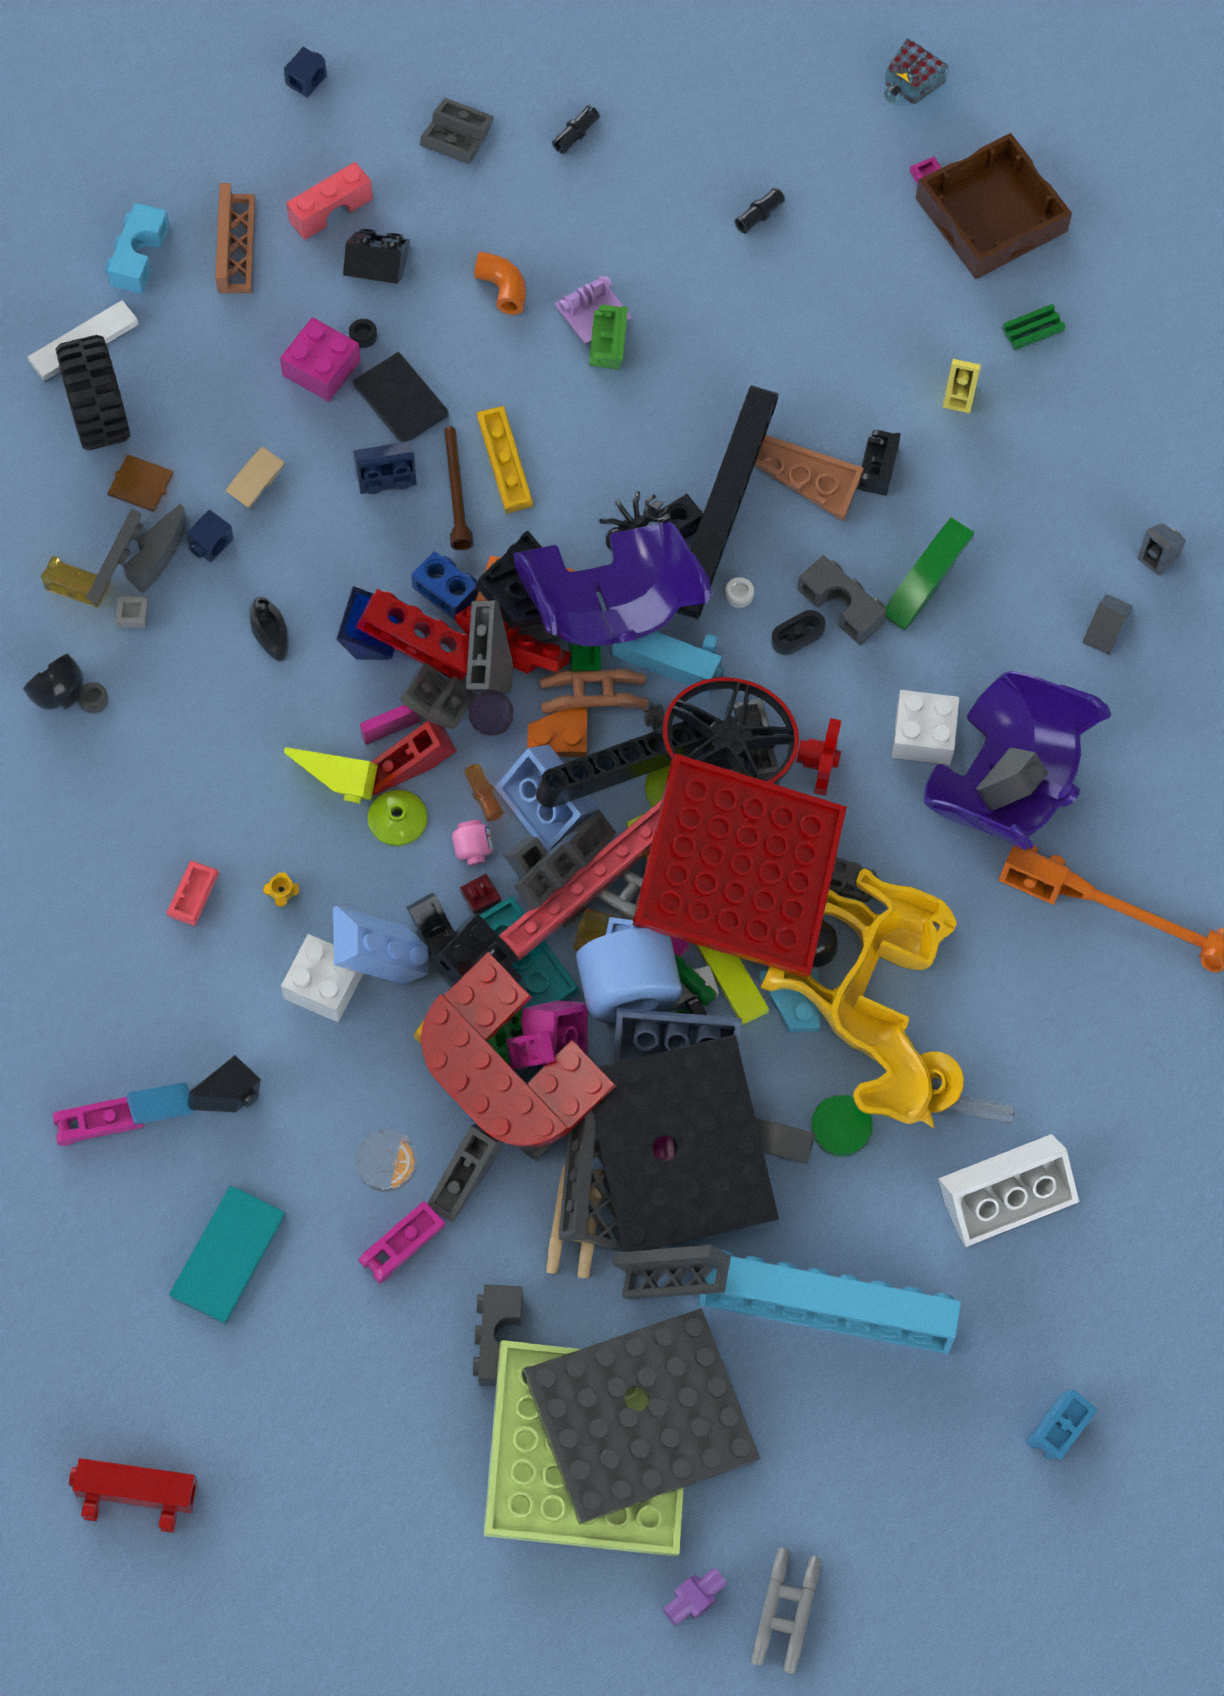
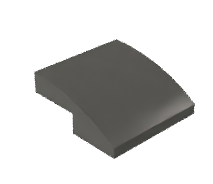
[420,98,494,164]
[399,662,476,730]

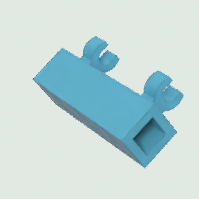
[612,631,724,694]

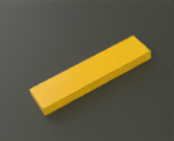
[476,406,533,514]

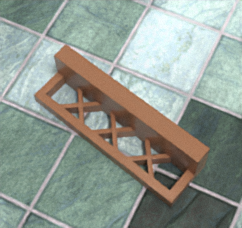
[215,183,255,293]

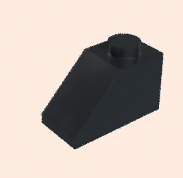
[188,1055,261,1112]

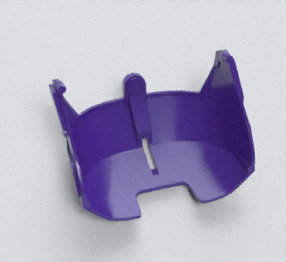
[513,522,712,646]
[924,671,1112,851]

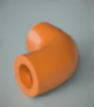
[474,251,526,315]

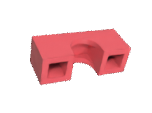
[286,162,373,240]

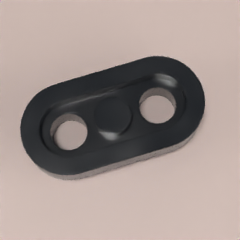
[771,610,826,655]

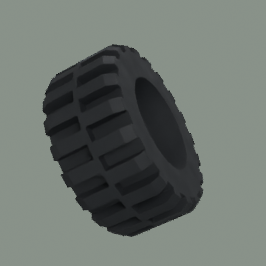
[55,334,130,450]

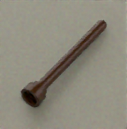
[445,426,474,550]

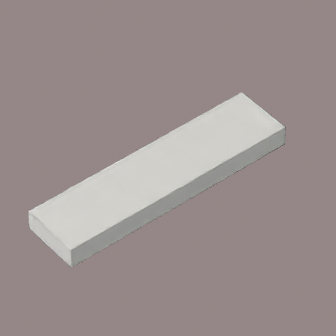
[27,300,139,381]

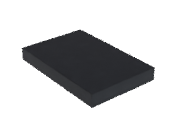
[353,351,449,443]

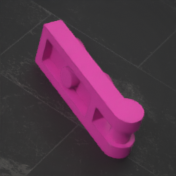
[52,1097,144,1146]
[358,1201,445,1284]

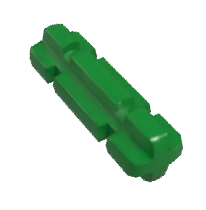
[675,955,717,1006]

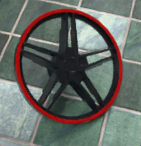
[662,677,799,784]

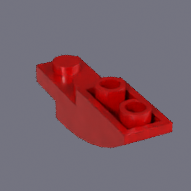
[455,606,571,674]

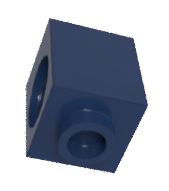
[284,46,327,98]
[186,509,234,562]

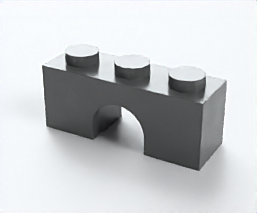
[797,555,887,645]
[473,1284,523,1387]

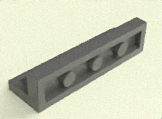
[612,1245,731,1299]

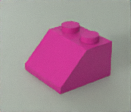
[521,1000,588,1067]

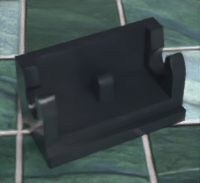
[857,430,901,496]

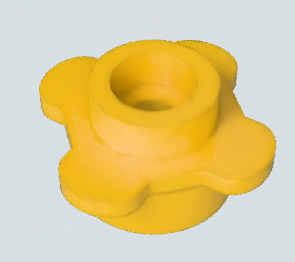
[263,872,300,907]

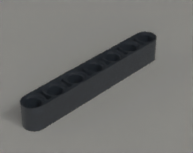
[536,719,711,808]

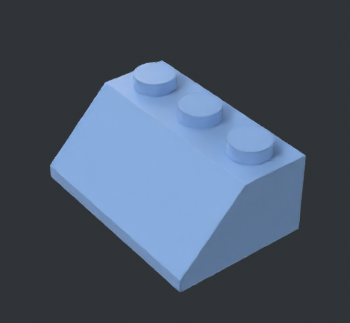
[495,745,601,852]
[333,906,428,985]

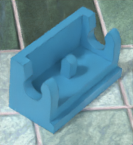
[1026,1389,1098,1460]

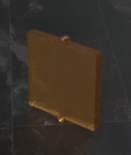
[108,454,174,512]

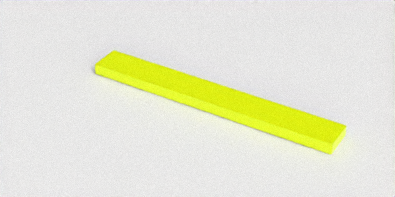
[627,814,769,1025]

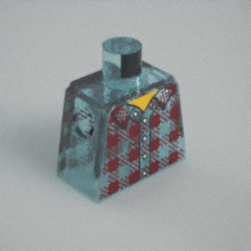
[884,38,949,104]

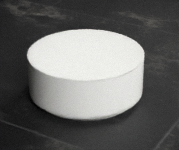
[725,577,754,608]

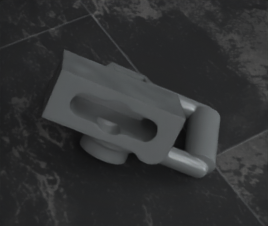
[829,857,878,902]

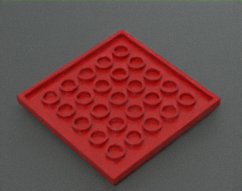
[632,753,847,978]

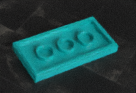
[480,895,580,1008]
[169,1185,286,1325]

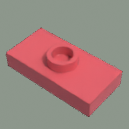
[167,860,219,927]

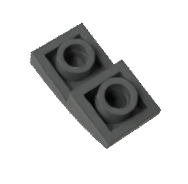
[755,1118,815,1164]

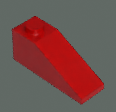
[371,721,457,796]

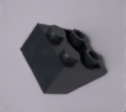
[343,229,410,284]

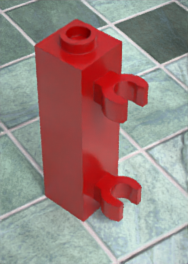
[69,1458,198,1533]

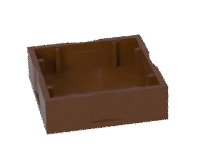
[915,133,1072,279]

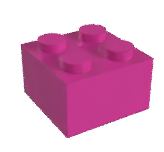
[280,317,361,402]

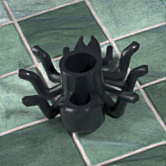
[599,491,671,551]

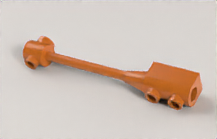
[998,845,1224,973]

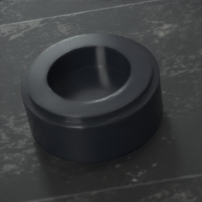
[349,319,377,348]
[684,996,707,1015]

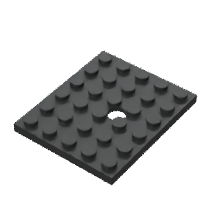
[522,1308,760,1525]

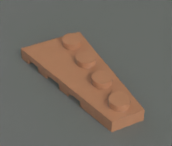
[755,435,864,522]

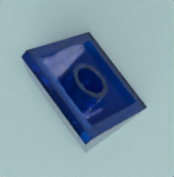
[336,586,399,660]

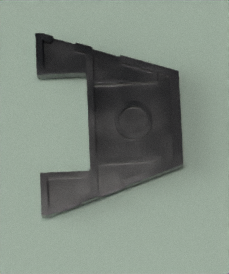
[476,531,543,628]

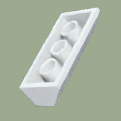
[938,1134,1079,1247]

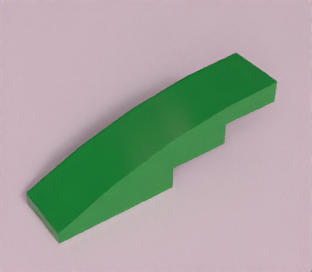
[885,517,975,631]

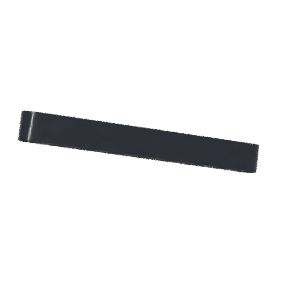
[676,385,779,620]

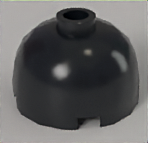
[23,653,83,710]

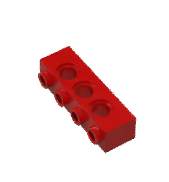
[356,588,469,681]

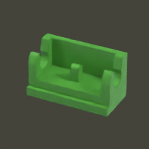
[589,305,628,370]

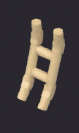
[546,1165,605,1278]

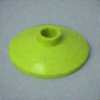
[368,790,428,846]

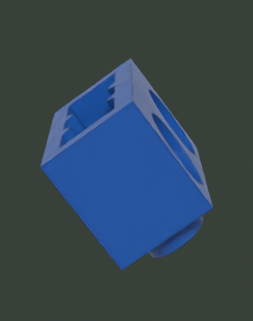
[411,551,479,620]

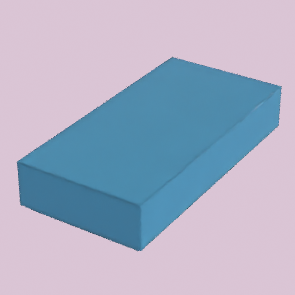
[126,1082,195,1125]

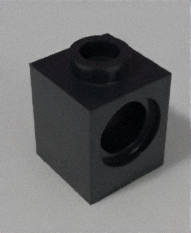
[657,493,703,539]

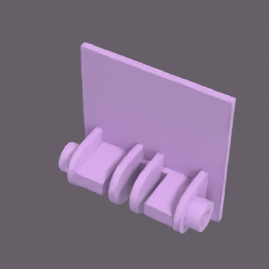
[554,276,632,345]

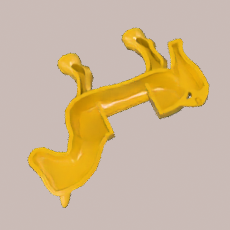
[760,869,957,1129]

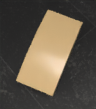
[225,446,286,509]

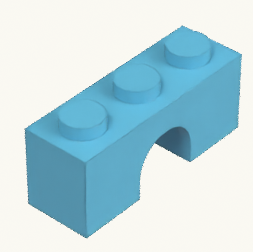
[105,202,170,294]

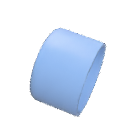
[576,928,682,1023]

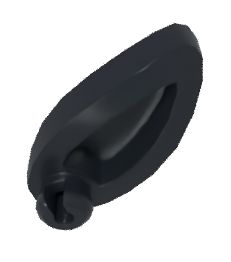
[250,597,289,661]

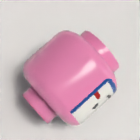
[452,820,494,866]

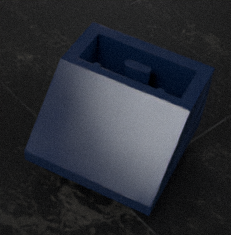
[353,441,417,494]

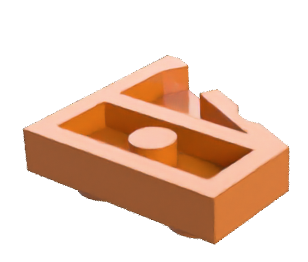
[527,707,588,757]

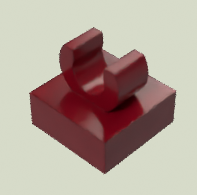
[460,874,501,915]

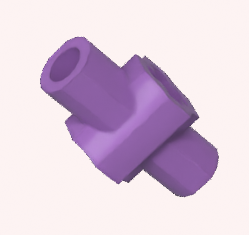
[663,1568,727,1626]

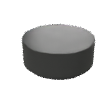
[78,682,108,713]

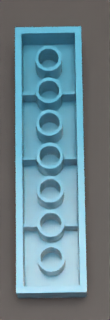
[698,1250,961,1354]

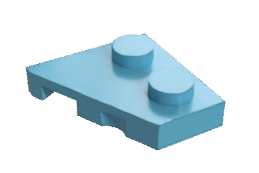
[759,970,820,1032]

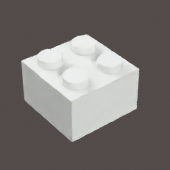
[892,690,959,765]
[281,934,364,1023]

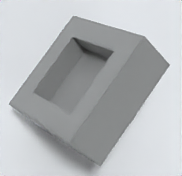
[115,596,149,628]

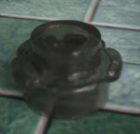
[644,702,665,731]

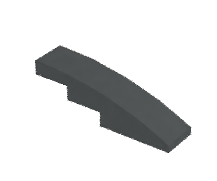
[514,809,616,910]

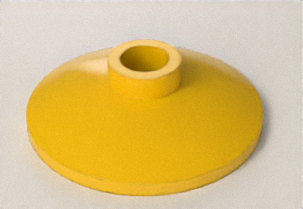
[921,1051,964,1113]

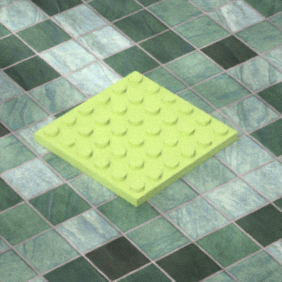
[484,1340,684,1557]

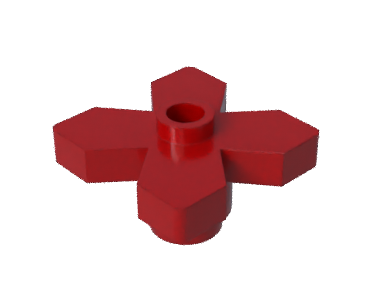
[796,718,842,796]

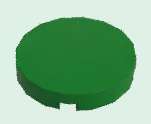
[811,1095,873,1157]

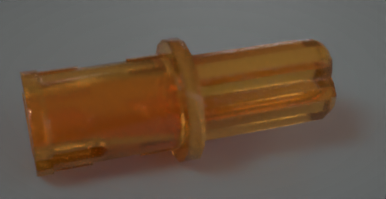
[464,764,504,821]

